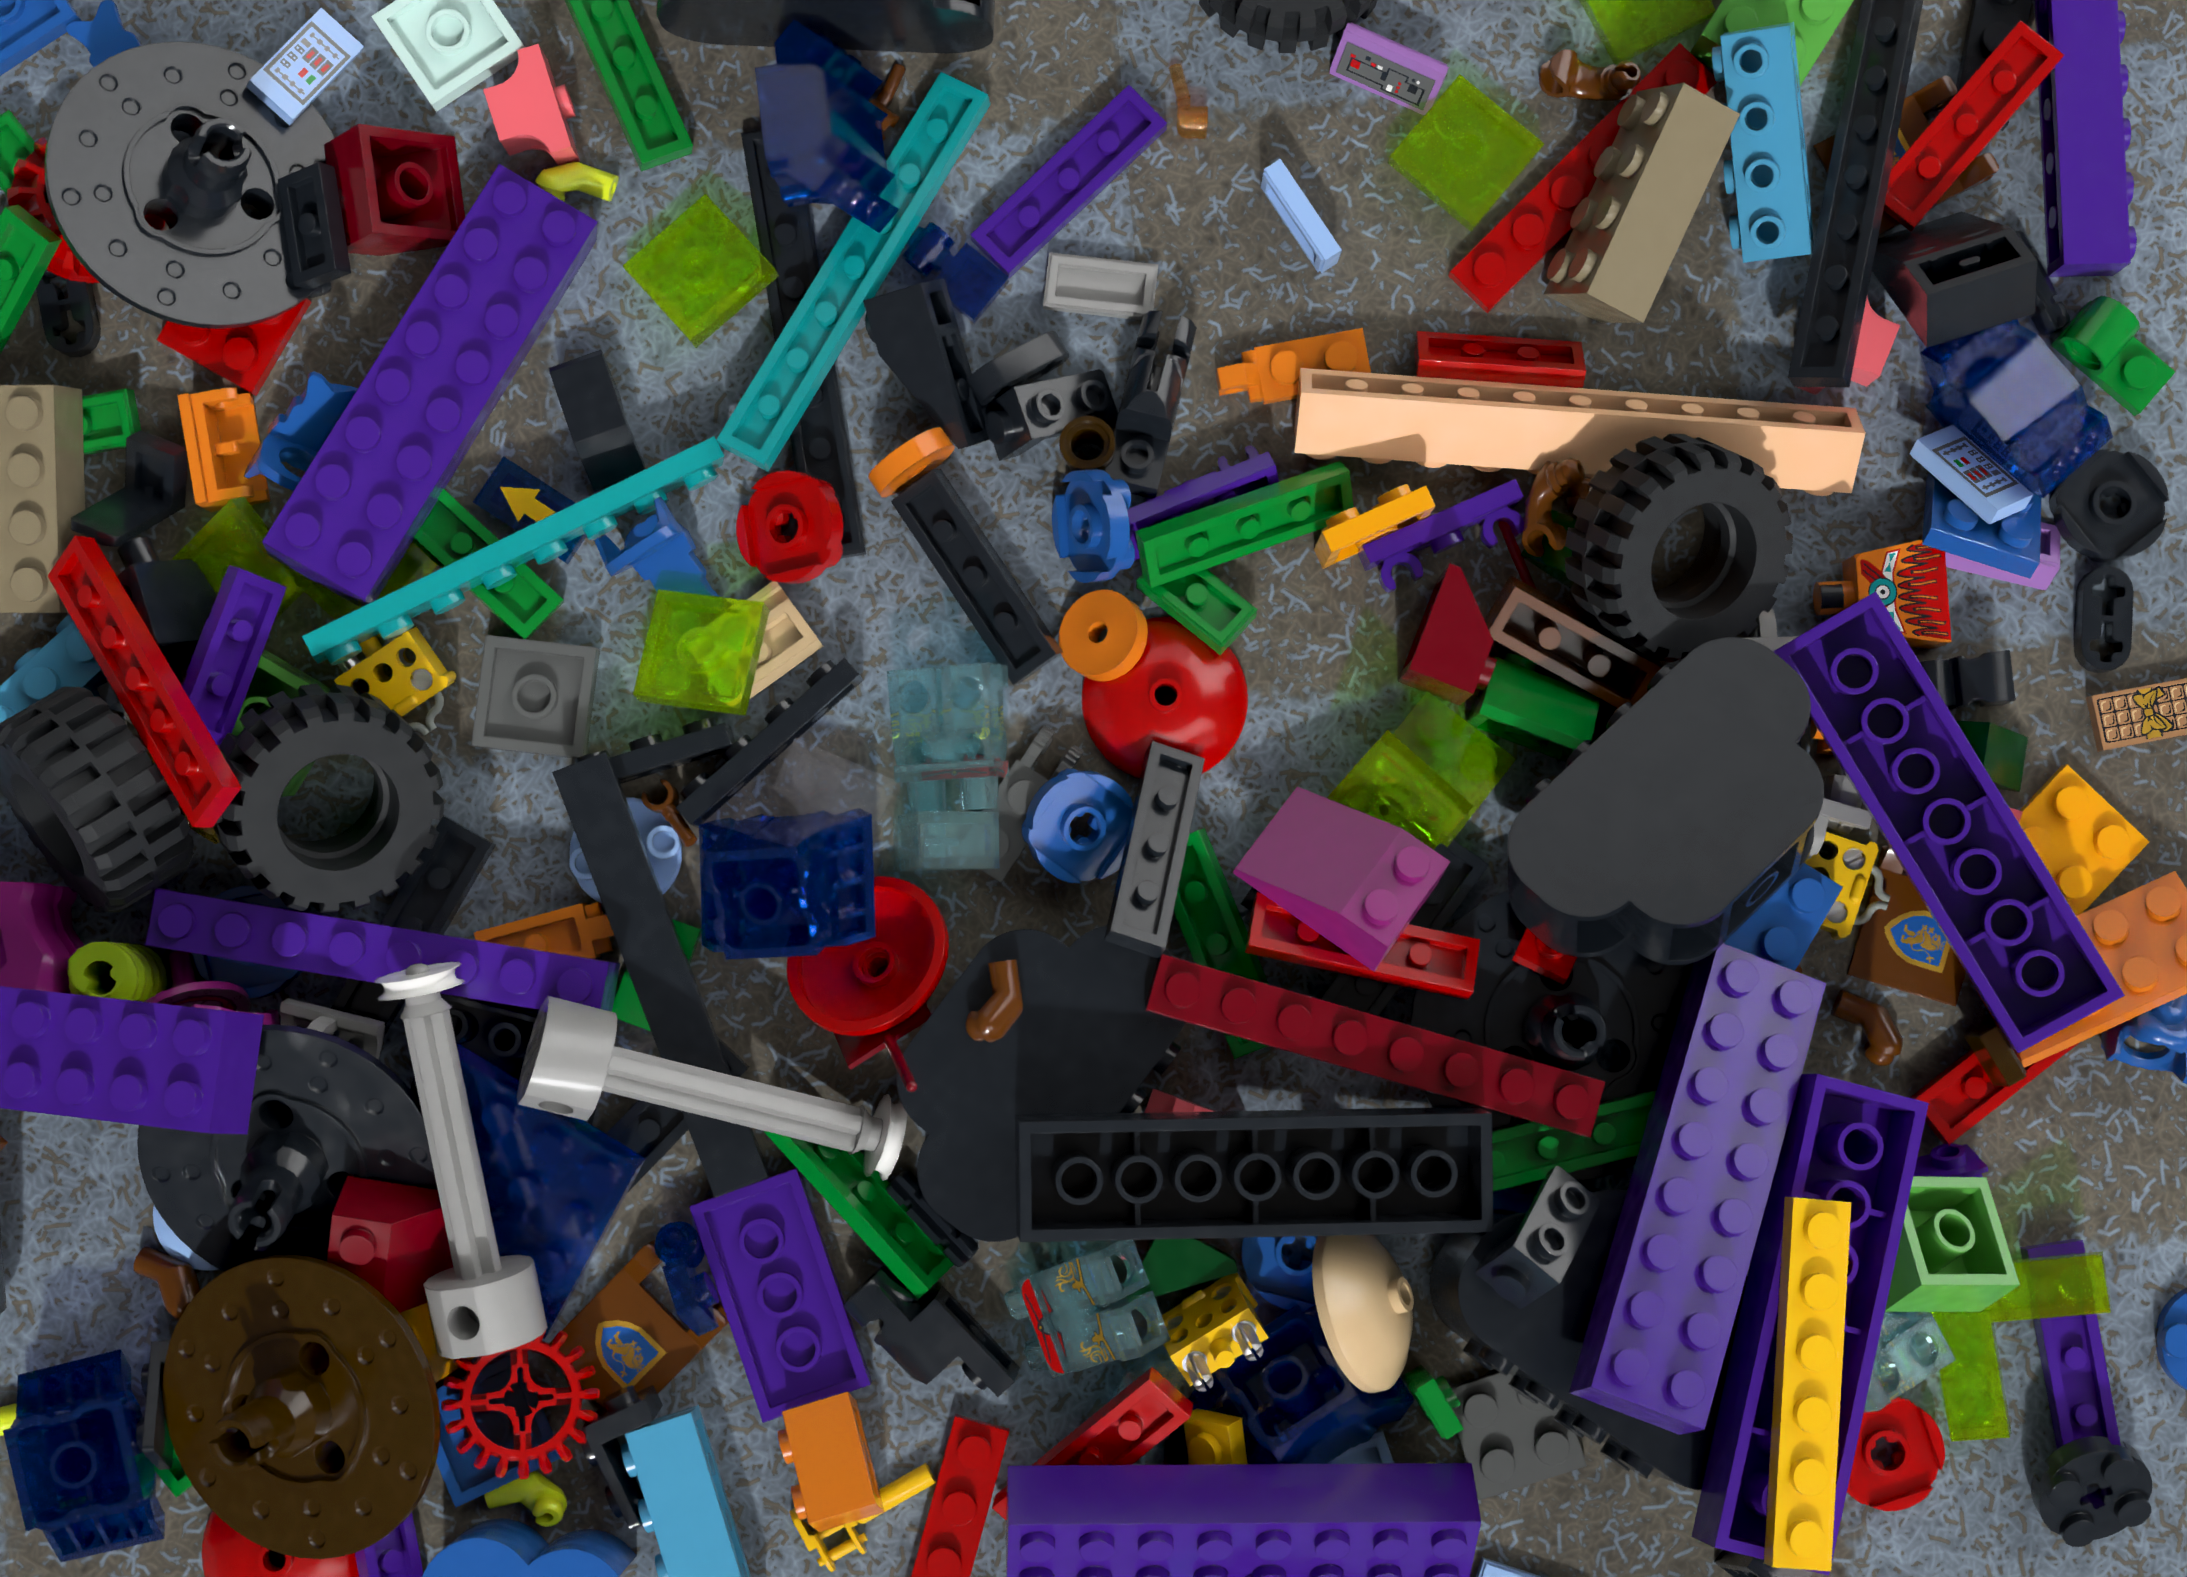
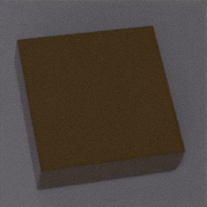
[1964,1026,2027,1087]

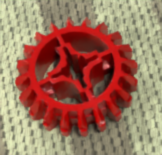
[441,1331,600,1479]

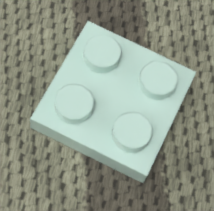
[371,0,525,112]

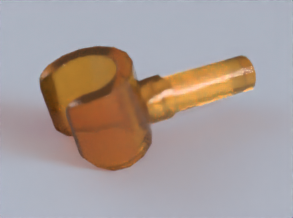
[1169,64,1208,139]

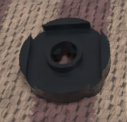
[2049,449,2169,563]
[2031,1436,2152,1547]

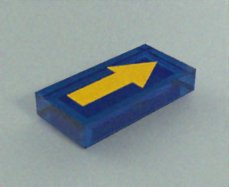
[473,456,587,564]

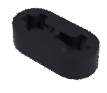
[36,270,101,357]
[967,331,1069,406]
[2074,566,2134,673]

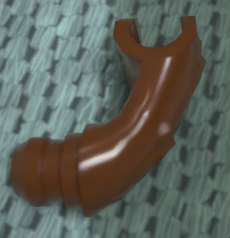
[1539,49,1641,101]
[1521,458,1585,557]

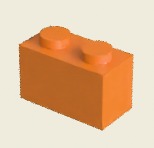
[778,1392,885,1532]

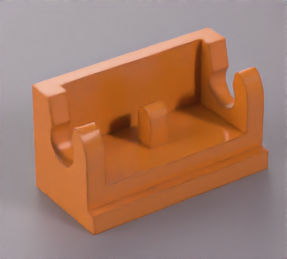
[177,388,270,512]

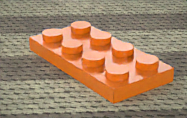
[1967,871,2187,1068]

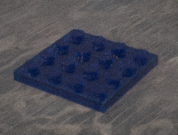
[416,1042,646,1339]

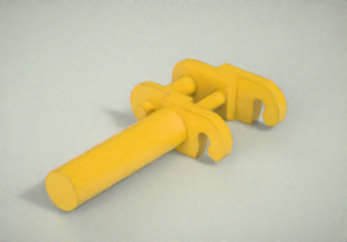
[789,1463,936,1572]

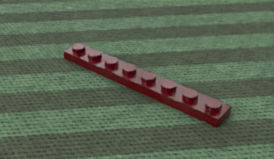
[1144,954,1605,1138]

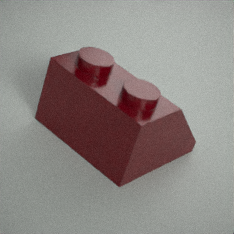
[324,124,465,256]
[1398,563,1497,706]
[327,1176,454,1313]

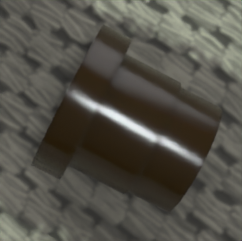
[1059,416,1115,471]

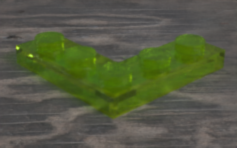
[1930,1251,2112,1442]

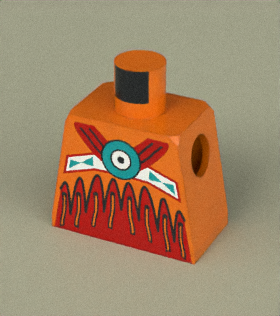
[1813,540,1952,649]

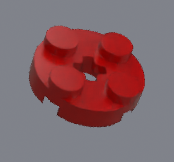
[736,470,843,584]
[1847,1393,1945,1511]

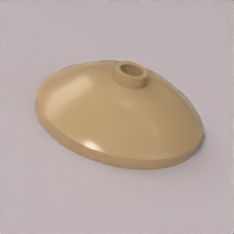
[1312,1235,1414,1393]

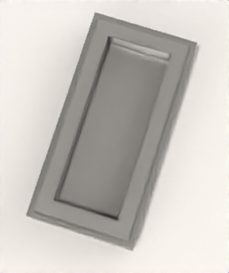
[1043,252,1158,320]

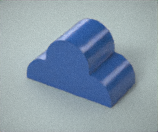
[422,1518,637,1577]

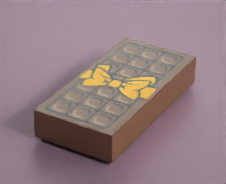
[2086,678,2187,752]

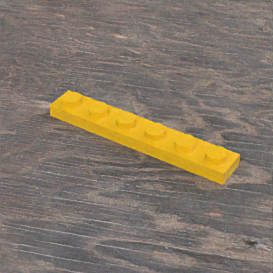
[1764,1197,1851,1571]

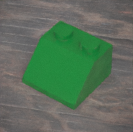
[1465,653,1600,763]

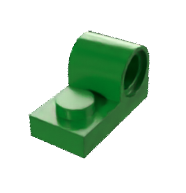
[2050,296,2175,416]

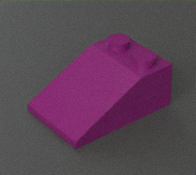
[1233,786,1450,972]

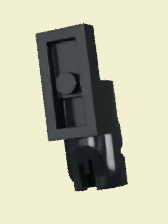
[1105,310,1197,499]
[842,1265,1020,1397]

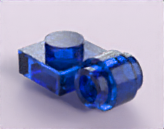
[901,222,1009,324]
[654,1221,719,1337]

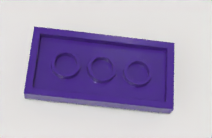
[689,1168,872,1423]

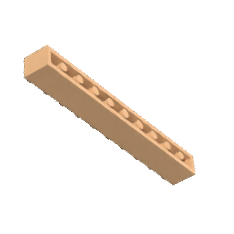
[1294,368,1865,496]

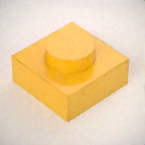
[1184,1408,1247,1465]

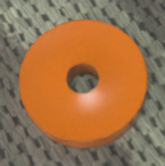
[868,427,955,497]
[1058,589,1148,681]

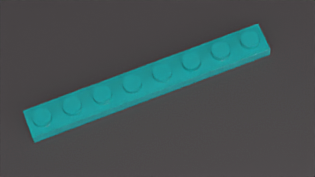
[716,72,991,472]
[302,436,724,666]

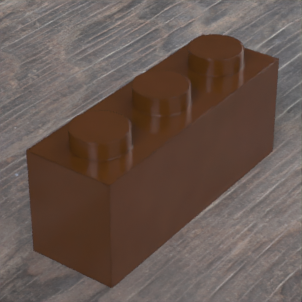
[1484,575,1662,708]

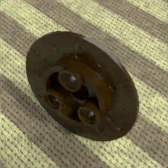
[163,1255,440,1559]

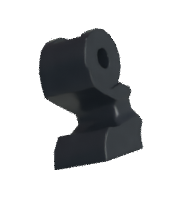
[1920,650,2016,710]

